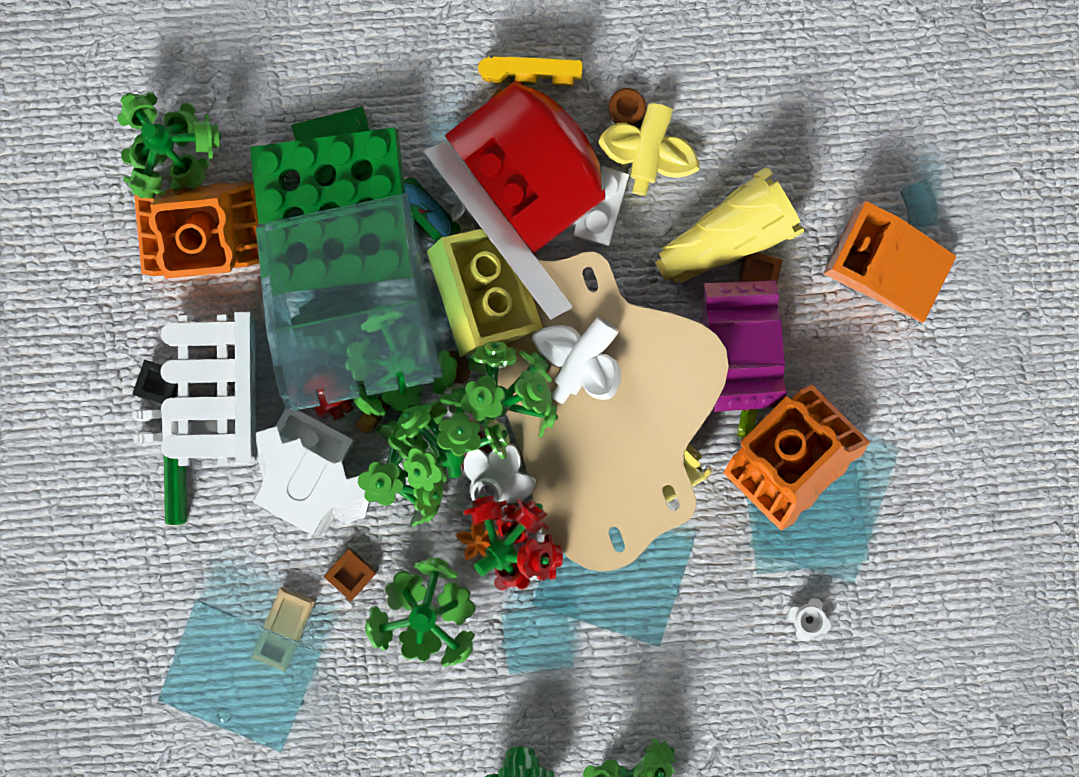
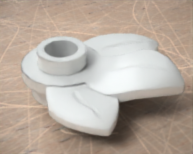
[464,444,536,503]

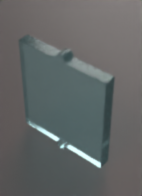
[501,605,574,675]

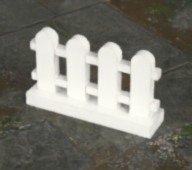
[161,312,257,466]

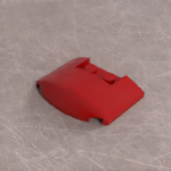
[444,80,606,254]

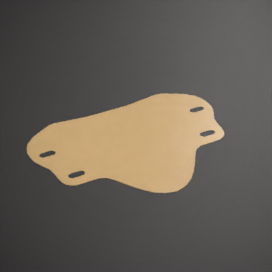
[498,252,729,571]

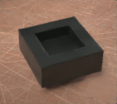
[132,359,178,404]

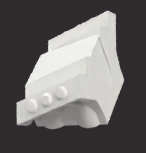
[253,426,369,536]

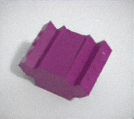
[699,280,787,412]

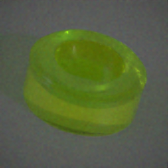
[737,409,758,440]

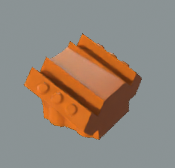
[134,180,263,279]
[723,385,870,531]

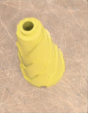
[655,167,805,283]

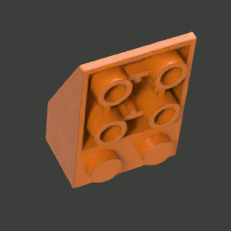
[823,201,957,323]

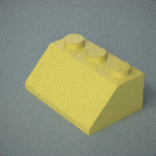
[427,229,543,357]

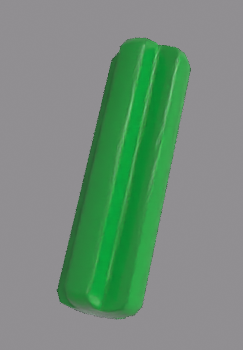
[164,455,187,525]

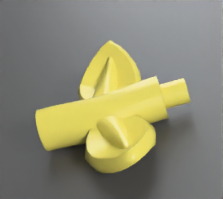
[598,103,700,196]

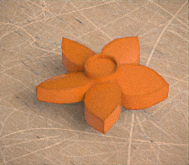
[454,522,499,561]

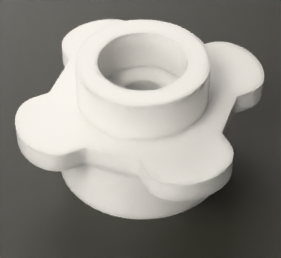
[788,598,831,641]

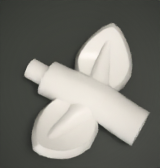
[532,317,622,404]

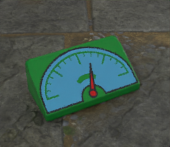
[404,177,461,242]

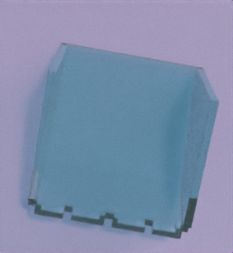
[256,193,443,411]

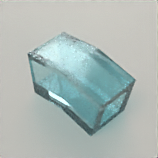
[900,178,938,227]

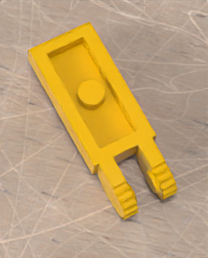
[477,56,583,87]

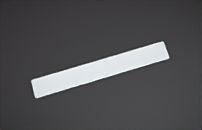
[425,141,572,319]

